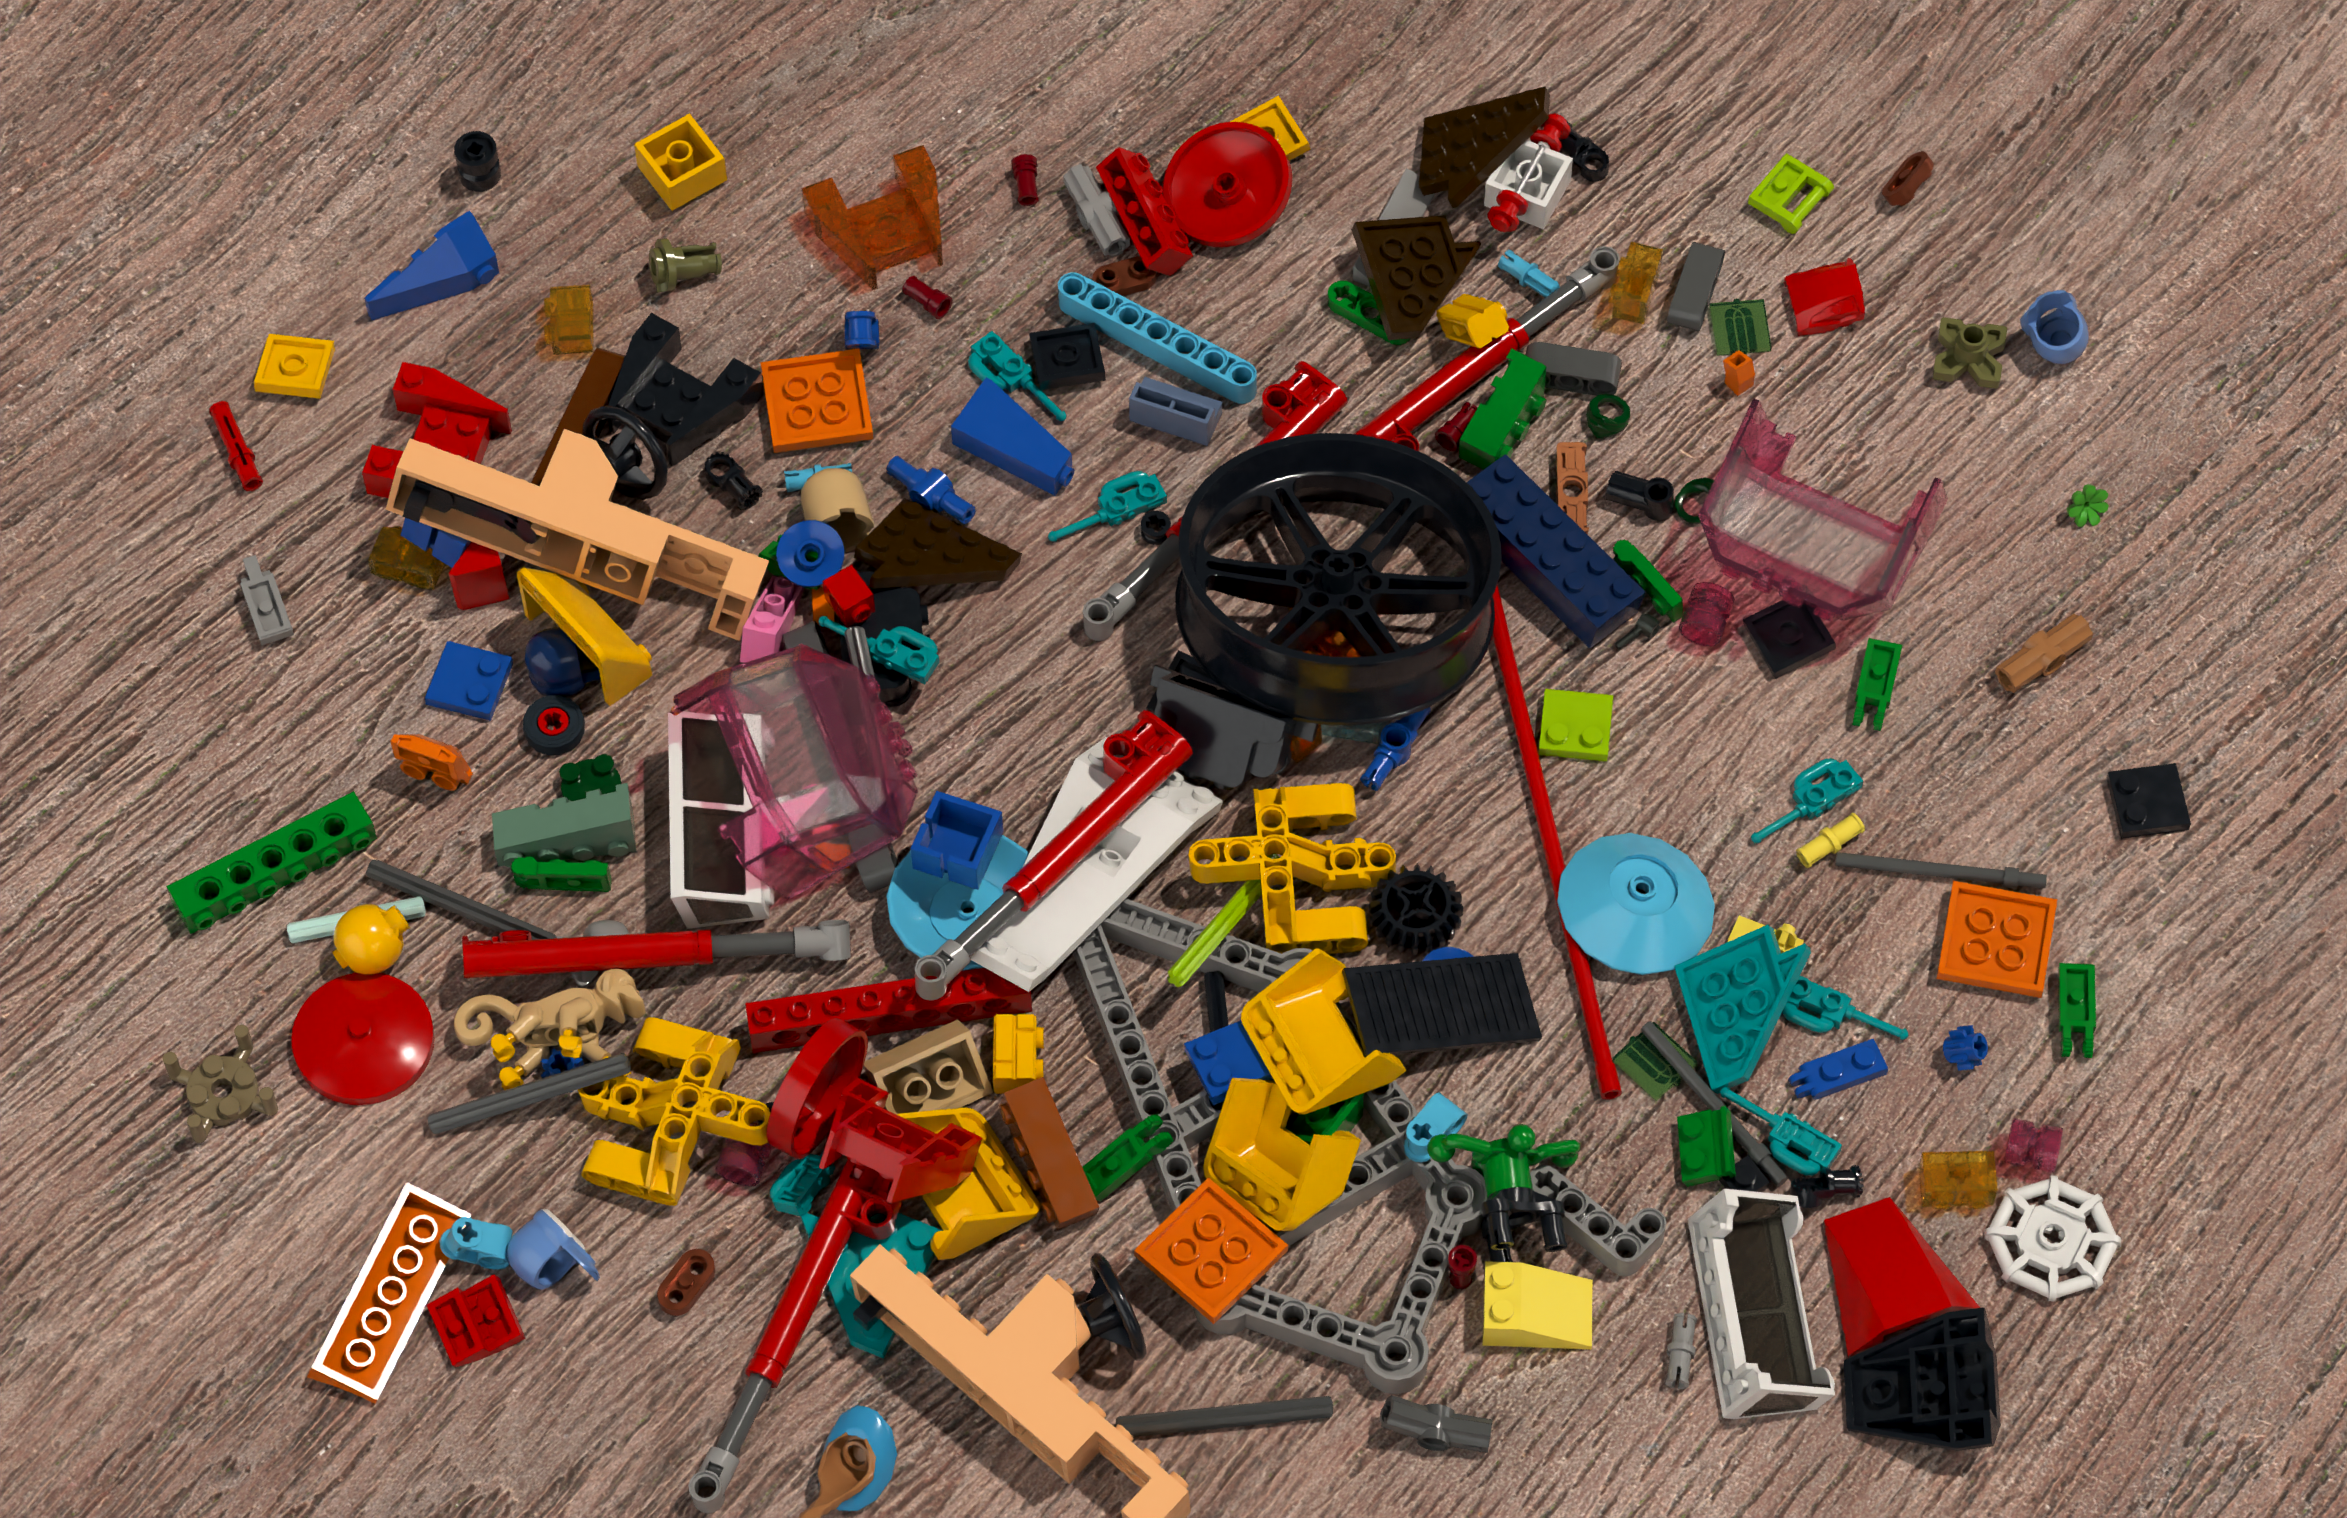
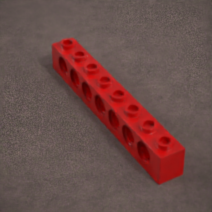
[745,968,1032,1053]

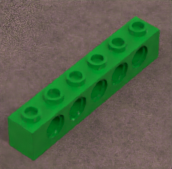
[166,791,377,934]

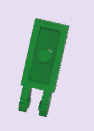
[1613,539,1683,623]
[1852,638,1902,731]
[511,856,612,892]
[2058,963,2096,1058]
[1082,1114,1173,1201]

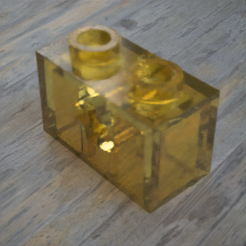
[1918,1151,1998,1210]

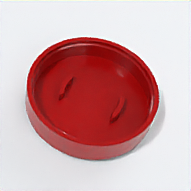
[767,1018,868,1159]

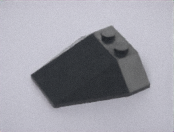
[1844,1307,2001,1451]

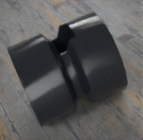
[454,131,501,192]

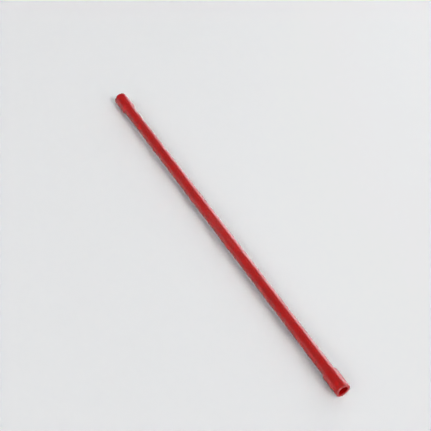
[1492,585,1622,1100]

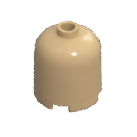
[801,468,874,552]

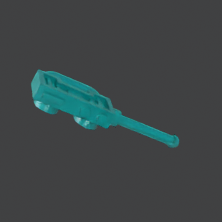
[968,331,1067,421]
[1048,471,1167,542]
[818,616,940,685]
[1751,758,1863,843]
[1782,976,1909,1040]
[1720,1087,1842,1176]
[770,1152,835,1216]

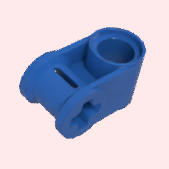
[845,311,879,350]

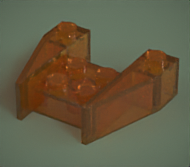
[801,145,943,290]

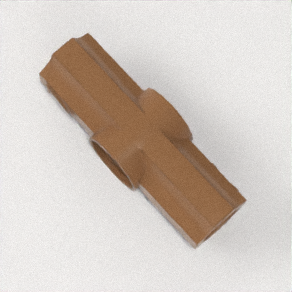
[1995,614,2093,693]

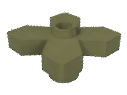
[1932,317,2007,389]

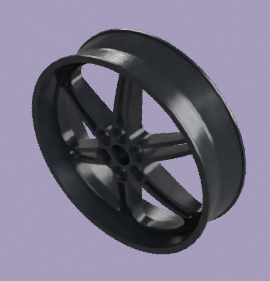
[1175,433,1502,726]

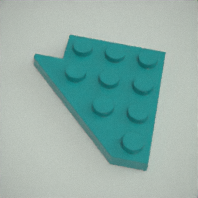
[1674,925,1811,1094]
[801,1213,943,1358]

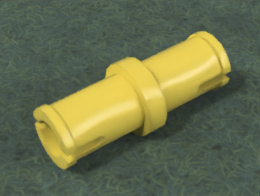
[1796,813,1865,868]

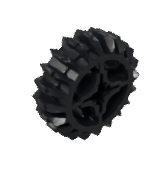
[1368,863,1464,956]

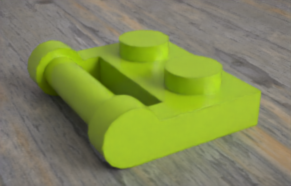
[1748,153,1834,234]

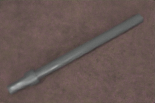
[1835,852,2047,889]
[1641,1021,1788,1187]

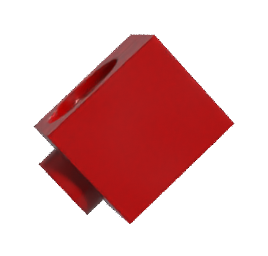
[822,565,875,628]

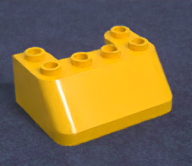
[1203,1078,1361,1231]

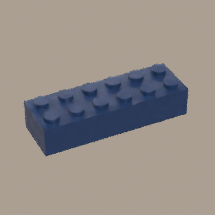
[1467,454,1645,649]

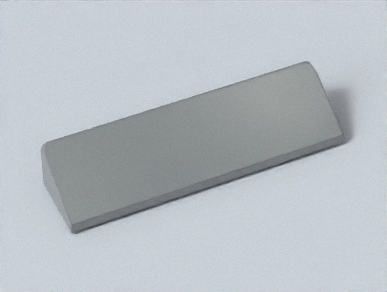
[1353,168,1435,287]

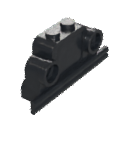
[839,568,930,726]
[1150,665,1319,790]

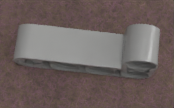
[1530,1165,1666,1277]

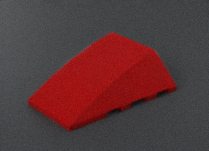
[1823,1197,1980,1358]

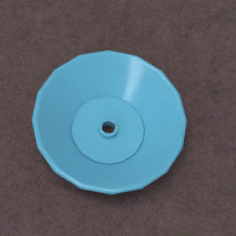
[1557,833,1715,975]
[886,835,1029,971]

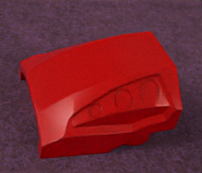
[1784,258,1865,336]

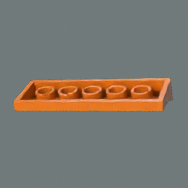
[307,1183,471,1404]

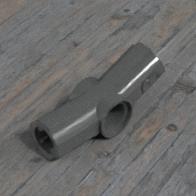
[1379,1395,1493,1453]

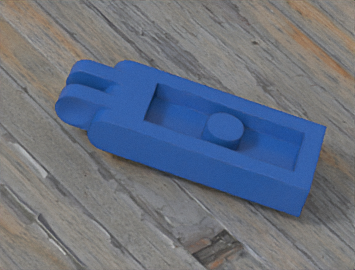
[1788,1038,1888,1100]

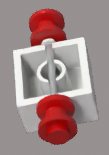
[1484,113,1573,232]

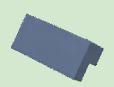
[1129,377,1222,446]

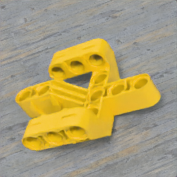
[1188,783,1396,954]
[578,1017,770,1206]

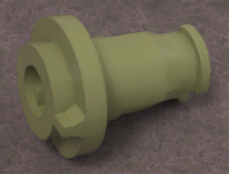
[649,238,722,293]

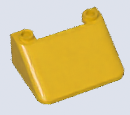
[516,567,652,706]
[1241,948,1406,1114]
[896,1108,1040,1260]

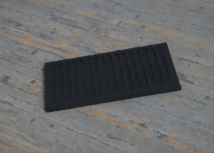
[1342,953,1542,1057]

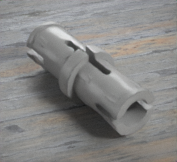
[1665,1313,1697,1389]

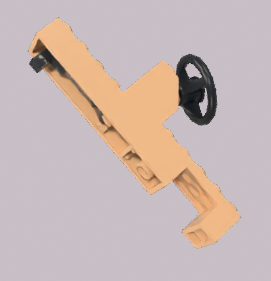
[386,405,769,641]
[850,1244,1191,1518]

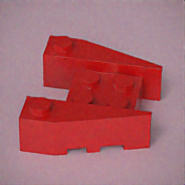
[362,362,512,498]
[819,1078,982,1203]

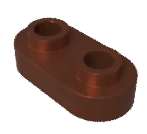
[1882,151,1934,206]
[1092,256,1157,296]
[657,1249,715,1316]

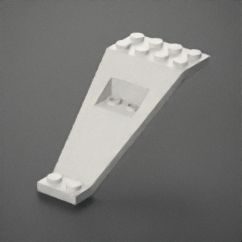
[970,737,1224,992]

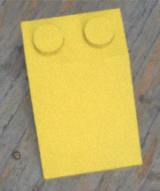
[1482,1261,1593,1350]

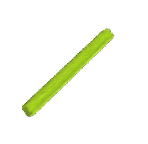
[1167,853,1280,987]

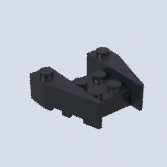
[608,313,764,466]

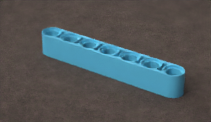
[1058,272,1257,404]

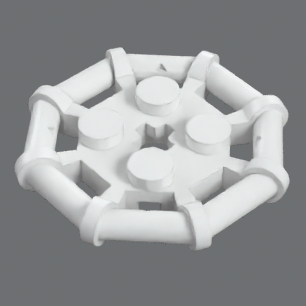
[1984,1175,2121,1302]

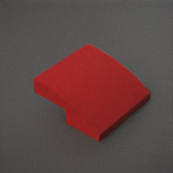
[427,1274,526,1368]

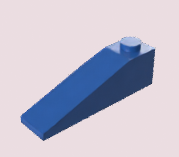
[364,211,499,320]

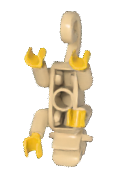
[454,969,646,1090]

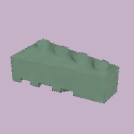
[492,783,637,868]

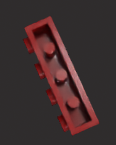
[1096,147,1193,276]

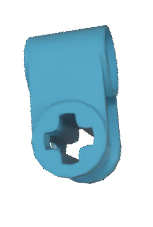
[1404,1092,1468,1163]
[439,1217,513,1270]

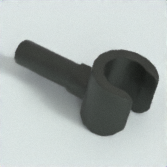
[1614,614,1660,650]

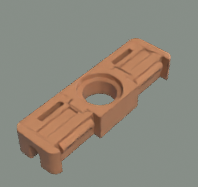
[1556,442,1589,535]

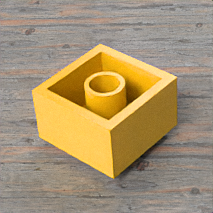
[634,113,727,211]

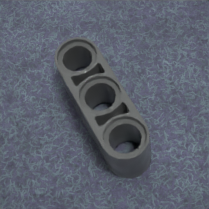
[1667,242,1725,331]
[1525,342,1622,396]

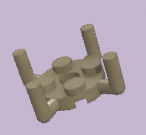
[163,1025,278,1143]

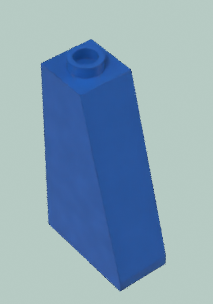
[951,377,1075,496]

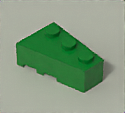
[1459,348,1547,470]

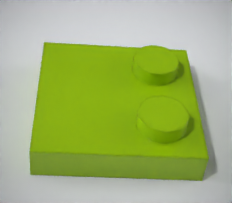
[1539,689,1613,762]

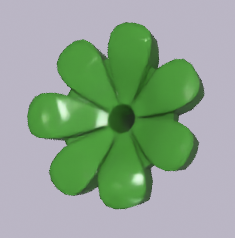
[2067,484,2109,527]

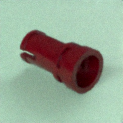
[1011,154,1039,206]
[902,276,953,319]
[1435,402,1478,451]
[1448,1245,1477,1290]

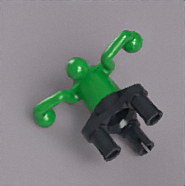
[1427,1124,1580,1262]

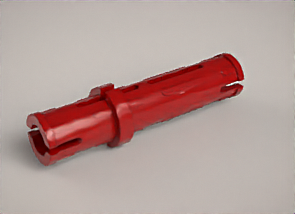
[209,401,263,491]

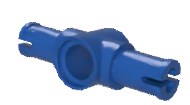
[886,456,975,525]
[1360,707,1431,791]

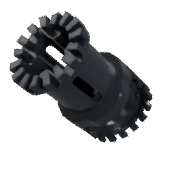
[1560,121,1609,182]
[705,452,763,510]
[1790,1165,1864,1208]

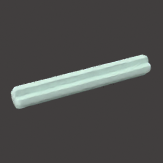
[287,897,426,943]

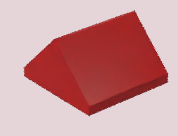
[448,542,510,610]

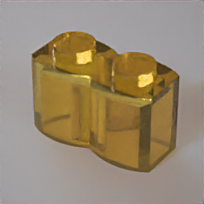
[544,284,594,355]
[368,526,445,590]

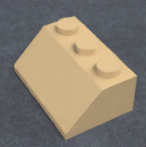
[863,1019,993,1114]

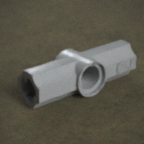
[1063,164,1130,257]

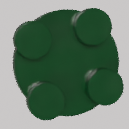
[559,754,622,801]

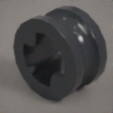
[1141,511,1171,545]

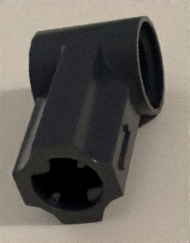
[1606,471,1674,521]

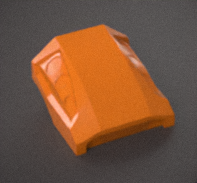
[390,734,473,791]

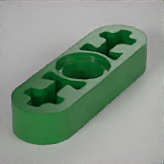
[1327,281,1411,345]

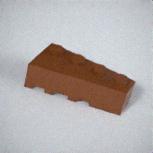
[999,1077,1100,1230]

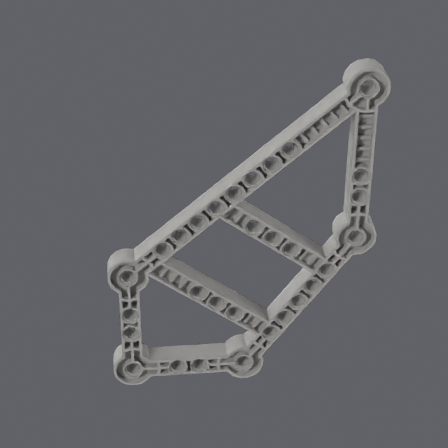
[1073,899,1487,1395]

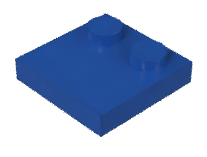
[425,641,513,721]
[1184,1020,1274,1105]

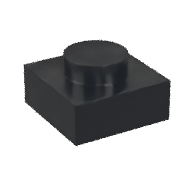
[1719,1156,1770,1206]

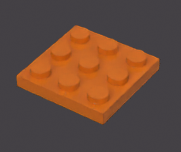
[760,348,873,453]
[1936,881,2058,998]
[1134,1177,1288,1324]

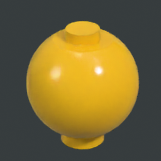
[332,904,410,974]

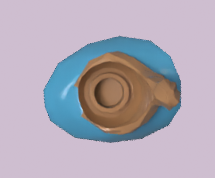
[798,1405,897,1518]

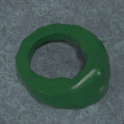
[1586,394,1630,439]
[1675,477,1723,524]

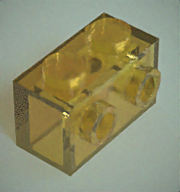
[1608,242,1663,325]

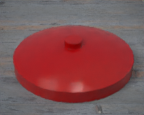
[1163,122,1292,247]
[291,973,435,1105]

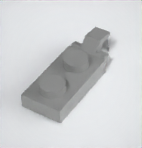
[240,555,294,646]

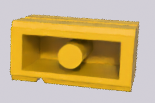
[1436,294,1509,348]
[993,1014,1044,1094]

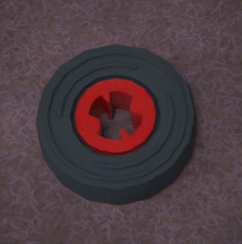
[523,695,585,755]

